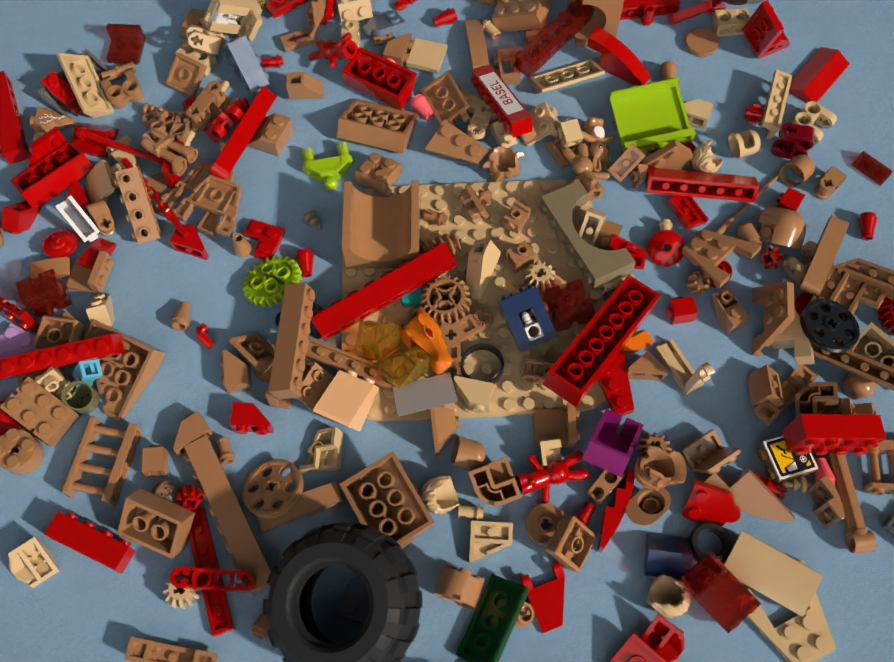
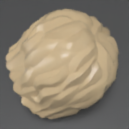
[691,140,723,173]
[421,475,459,515]
[646,574,691,618]

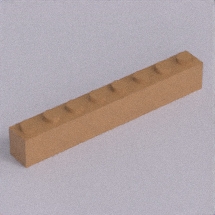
[184,435,271,596]

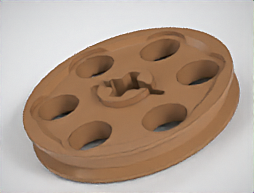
[242,459,304,519]

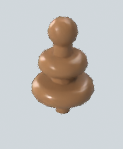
[140,103,163,114]

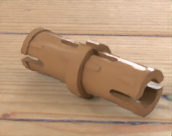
[100,62,137,81]

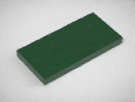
[455,574,530,662]

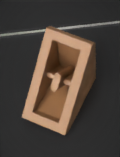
[627,351,668,381]

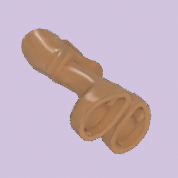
[140,129,198,176]

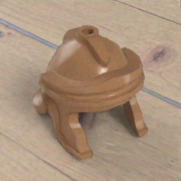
[634,446,686,491]

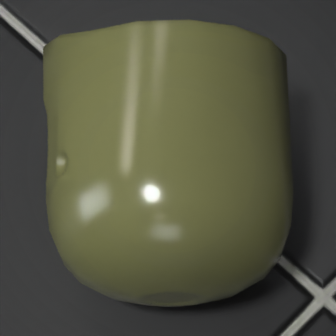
[61,381,100,414]

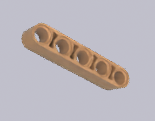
[798,215,849,296]

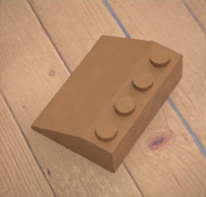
[337,99,420,154]
[340,451,435,549]

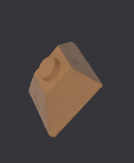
[430,406,460,457]

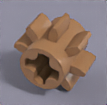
[686,271,710,295]

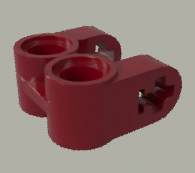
[771,123,814,159]

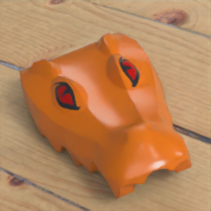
[397,307,454,375]

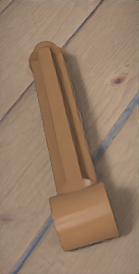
[827,453,876,553]

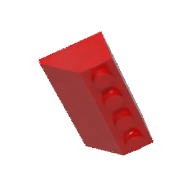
[341,47,417,111]

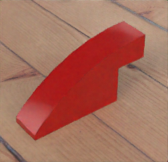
[587,26,651,86]

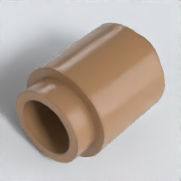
[736,223,762,245]

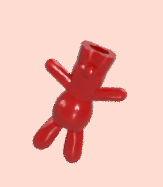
[308,32,358,68]
[515,450,590,504]

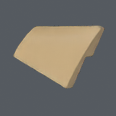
[299,426,343,472]

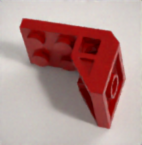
[742,0,790,59]

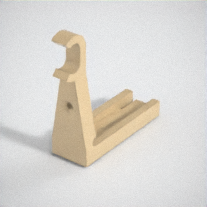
[655,339,715,396]

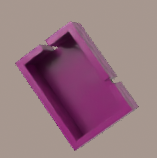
[583,409,644,477]

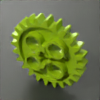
[242,255,303,308]

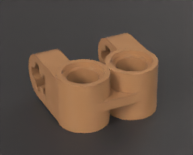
[100,69,144,109]

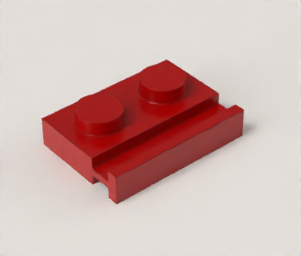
[666,196,709,230]

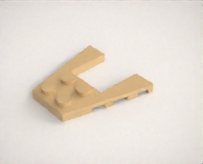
[730,559,836,662]

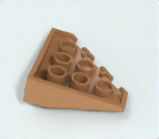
[85,319,166,422]

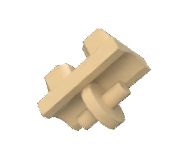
[35,366,76,402]

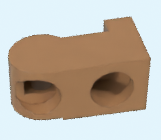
[587,470,625,505]

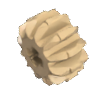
[524,261,556,294]
[163,572,200,609]

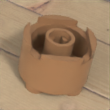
[0,428,44,475]
[434,564,485,609]

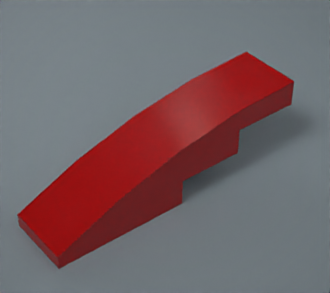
[597,469,635,553]

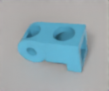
[72,359,103,389]

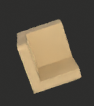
[539,437,562,466]

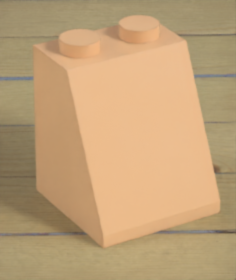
[313,369,379,432]

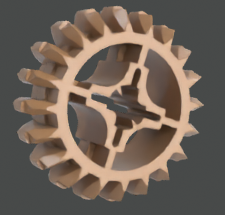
[421,275,472,324]

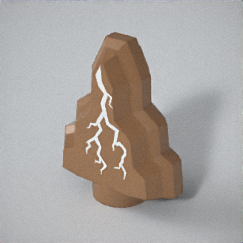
[30,108,75,134]

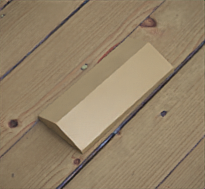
[57,53,114,118]
[530,59,605,94]

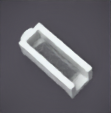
[55,196,100,243]

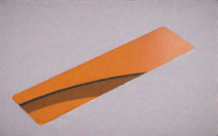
[623,330,654,358]

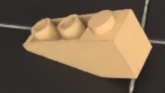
[465,239,501,299]

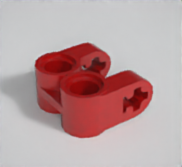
[203,104,244,144]

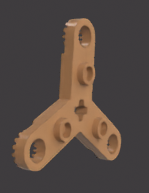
[408,308,493,382]

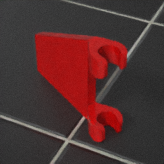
[520,562,565,634]

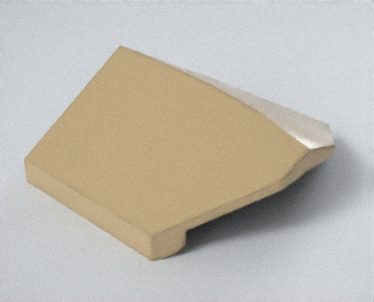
[8,536,59,588]

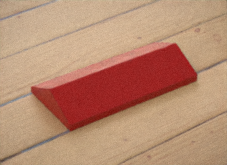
[789,47,850,103]

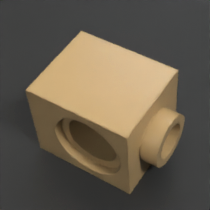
[557,118,583,148]

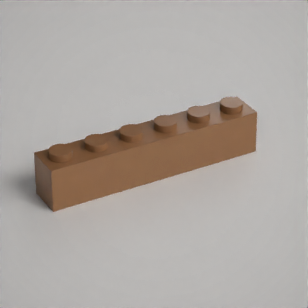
[268,282,315,399]

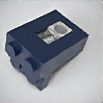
[498,284,558,352]

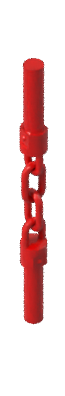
[121,158,190,238]

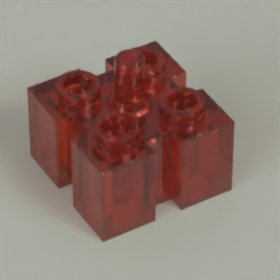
[16,269,73,318]
[543,279,595,332]

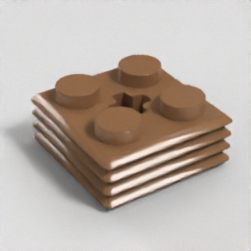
[354,153,402,193]
[32,315,83,351]
[546,514,597,573]

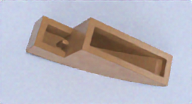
[702,468,795,522]

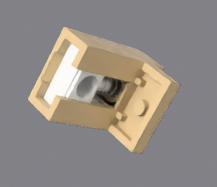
[203,0,263,42]

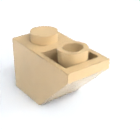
[86,293,115,326]

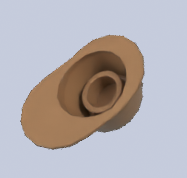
[626,487,671,526]

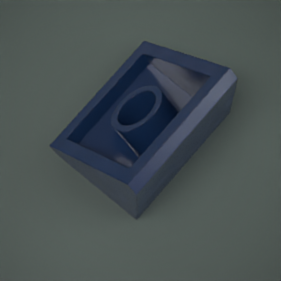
[644,533,693,581]

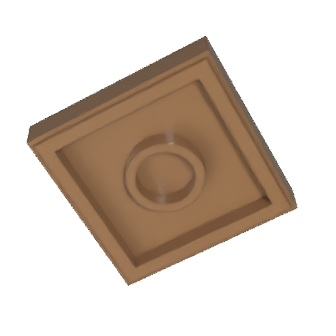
[165,52,207,97]

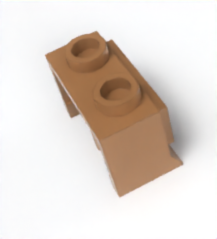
[494,48,521,85]

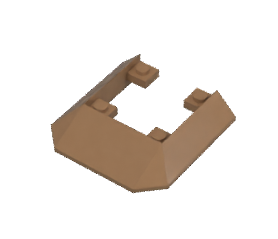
[808,258,894,391]

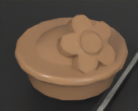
[515,601,534,628]

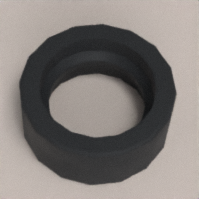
[689,522,732,566]

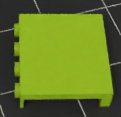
[609,77,696,153]

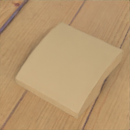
[84,159,117,204]

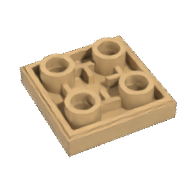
[406,38,447,74]

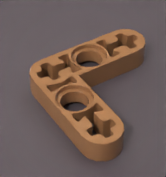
[142,112,192,151]

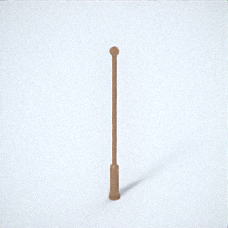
[715,165,790,234]

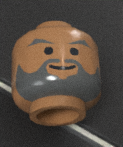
[152,479,182,505]

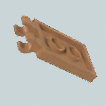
[420,70,472,127]

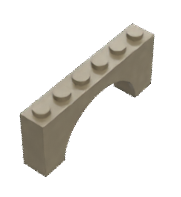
[539,181,635,289]

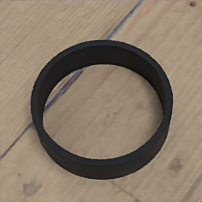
[461,343,504,384]

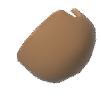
[842,372,876,400]

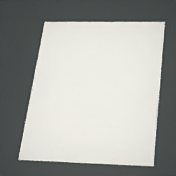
[393,372,458,417]

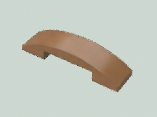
[752,365,818,425]
[124,637,218,662]

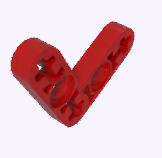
[668,0,726,25]

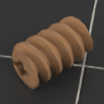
[420,232,461,256]

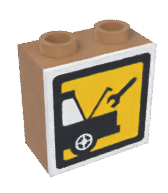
[757,435,818,484]

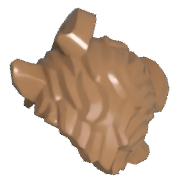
[482,145,525,182]

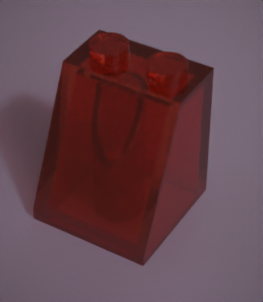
[680,551,761,633]

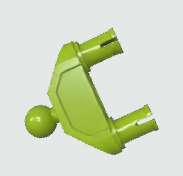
[302,141,353,191]

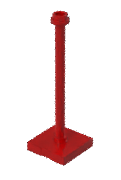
[76,127,189,189]

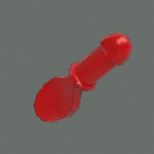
[394,0,418,11]

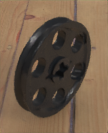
[800,299,860,353]

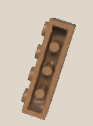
[113,166,162,244]

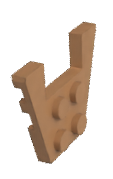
[172,175,242,238]
[682,229,761,289]
[752,281,795,357]

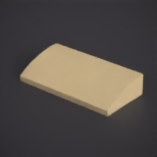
[721,530,823,617]

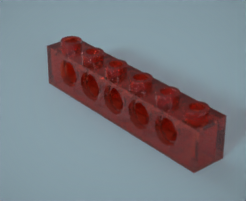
[514,0,595,79]

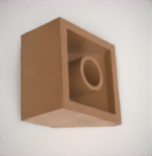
[247,113,294,157]

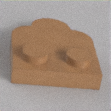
[645,140,693,170]

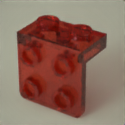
[106,24,146,64]

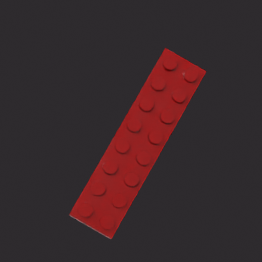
[542,275,661,407]

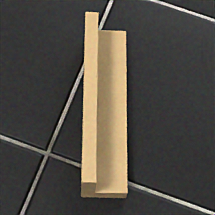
[761,69,792,140]

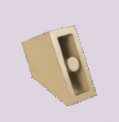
[684,99,714,130]
[579,207,608,247]
[454,376,494,413]

